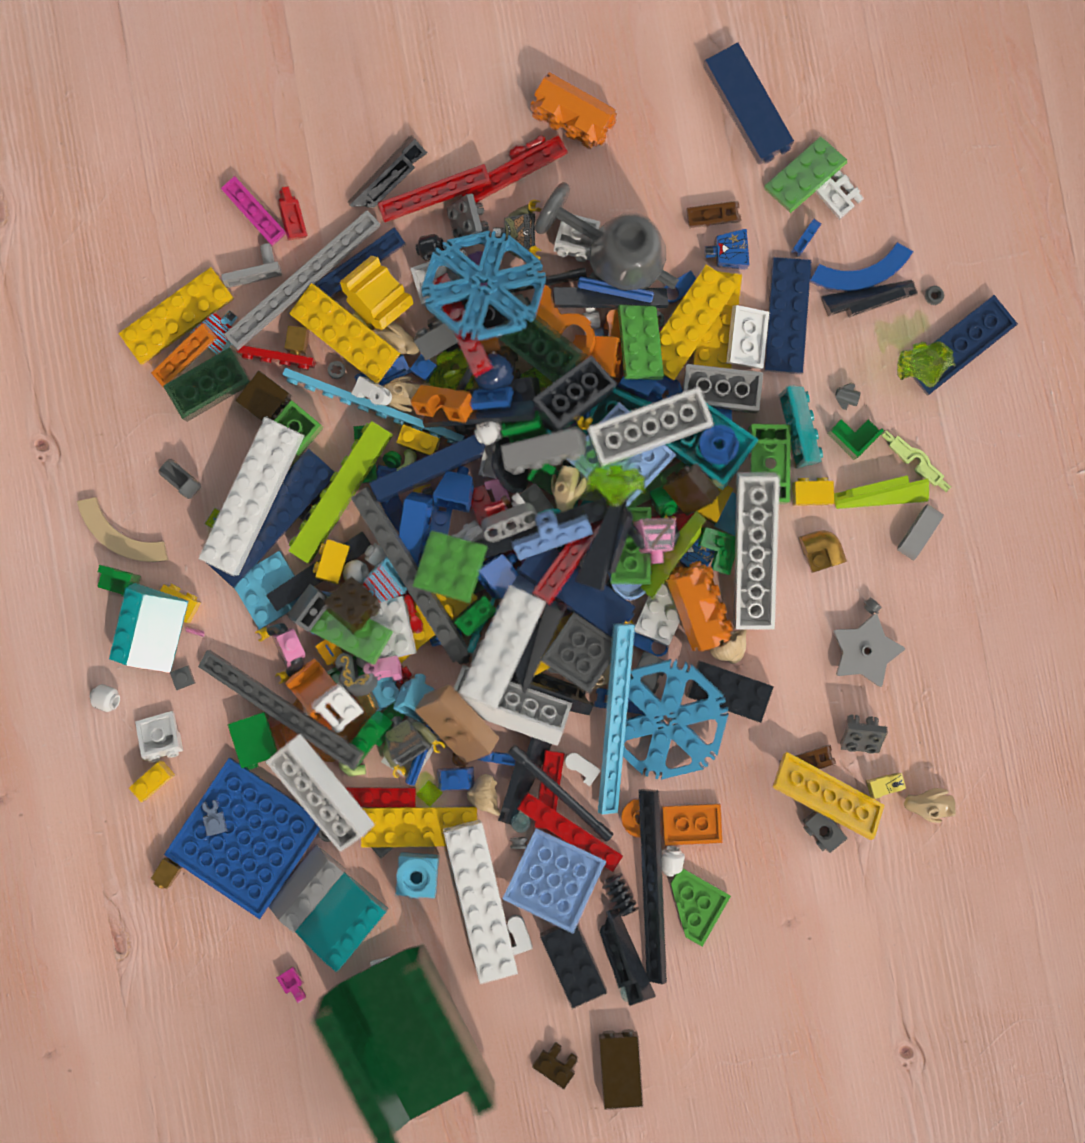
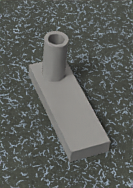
[221,244,282,288]

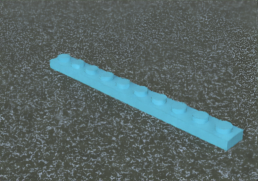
[283,368,465,445]
[598,623,635,815]

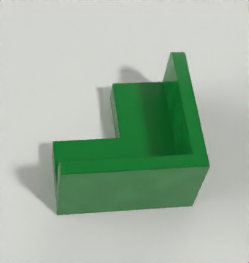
[827,419,885,460]
[528,463,560,496]
[698,527,735,575]
[97,565,141,597]

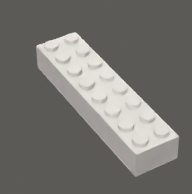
[198,417,304,575]
[733,472,779,629]
[443,819,518,984]

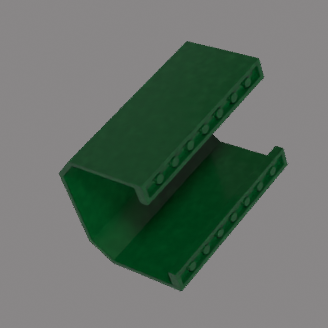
[311,944,496,1143]

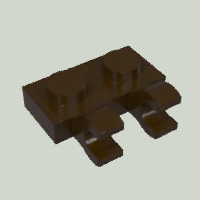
[532,1042,578,1089]

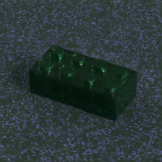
[500,314,587,383]
[163,347,251,422]

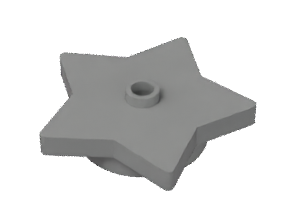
[833,614,905,687]

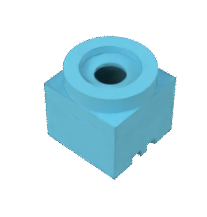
[396,852,440,898]

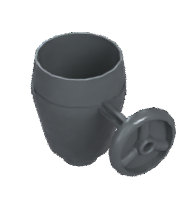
[535,182,679,290]

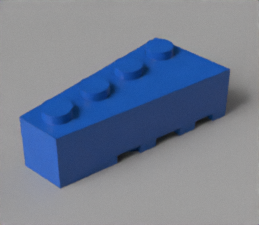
[399,491,434,567]

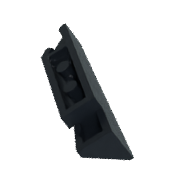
[348,135,427,208]
[822,280,918,318]
[576,494,633,591]
[514,601,567,693]
[510,671,594,715]
[498,737,552,825]
[600,909,656,1006]

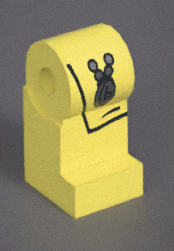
[866,773,906,799]

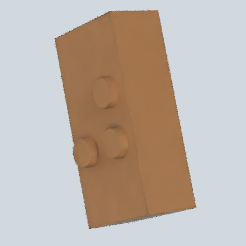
[415,684,499,763]

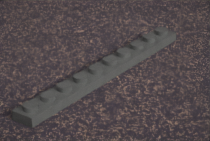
[351,487,469,663]
[198,650,364,770]

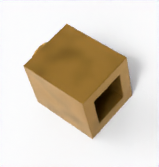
[285,325,310,356]
[150,857,183,889]

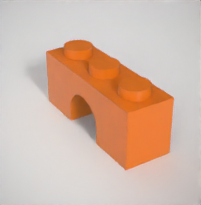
[410,385,473,423]

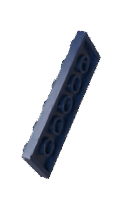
[764,257,812,374]
[904,295,1018,396]

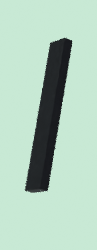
[553,287,669,308]
[423,401,536,428]
[266,531,372,611]

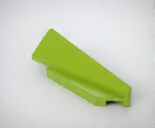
[834,475,929,509]
[640,512,706,599]

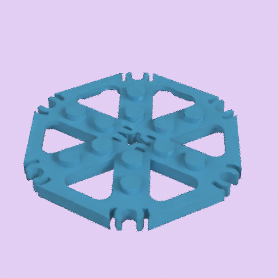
[421,231,546,340]
[623,659,729,780]

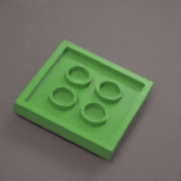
[413,531,487,603]

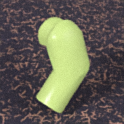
[396,449,417,470]
[339,762,366,776]

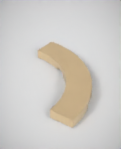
[77,497,168,562]

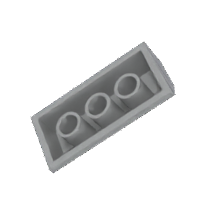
[682,364,763,414]
[501,428,587,474]
[269,845,346,933]

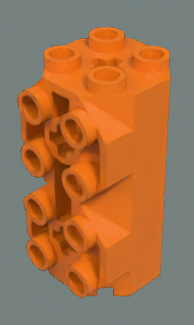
[530,72,617,149]
[666,561,733,651]

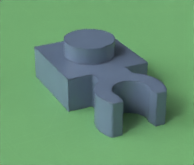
[202,800,228,836]

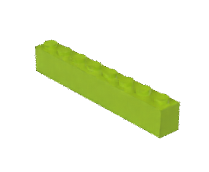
[288,421,393,563]

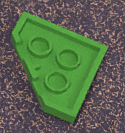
[671,868,731,947]

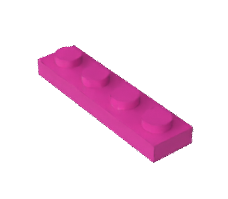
[221,176,286,246]

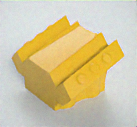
[340,256,414,330]

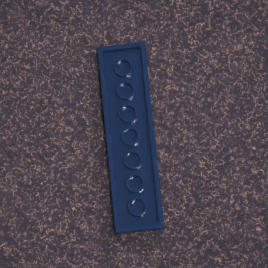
[207,449,335,588]

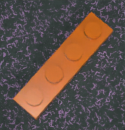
[151,323,217,387]

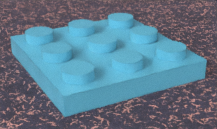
[235,551,300,629]

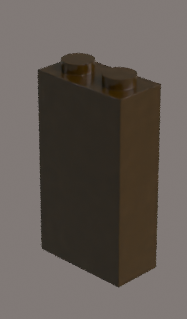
[599,1029,643,1110]

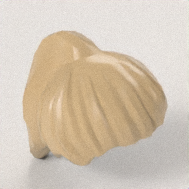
[710,629,747,664]
[467,774,500,816]

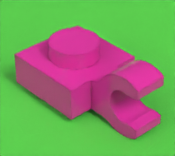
[276,967,306,1003]

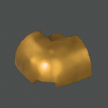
[798,530,847,573]

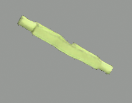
[881,430,951,492]

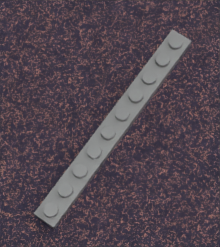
[224,210,380,350]

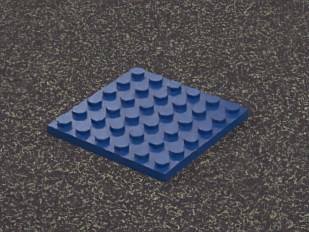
[164,757,321,919]

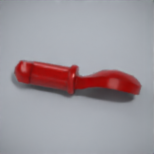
[509,136,546,160]
[404,594,424,633]

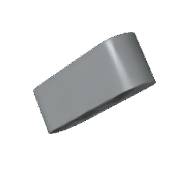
[481,503,537,542]
[897,504,944,561]

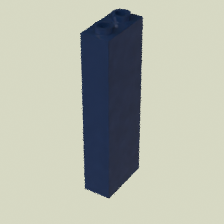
[703,42,794,165]
[370,435,486,504]
[517,548,635,639]

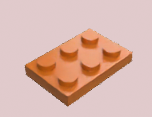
[662,803,723,846]

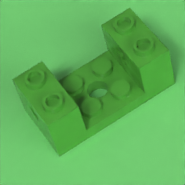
[748,424,791,504]

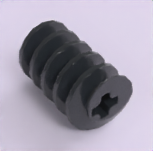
[602,873,639,917]

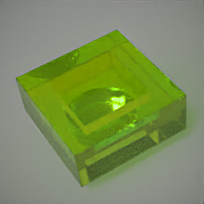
[416,779,443,807]

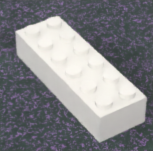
[588,387,713,468]
[460,586,545,711]
[454,665,572,746]
[266,734,375,852]

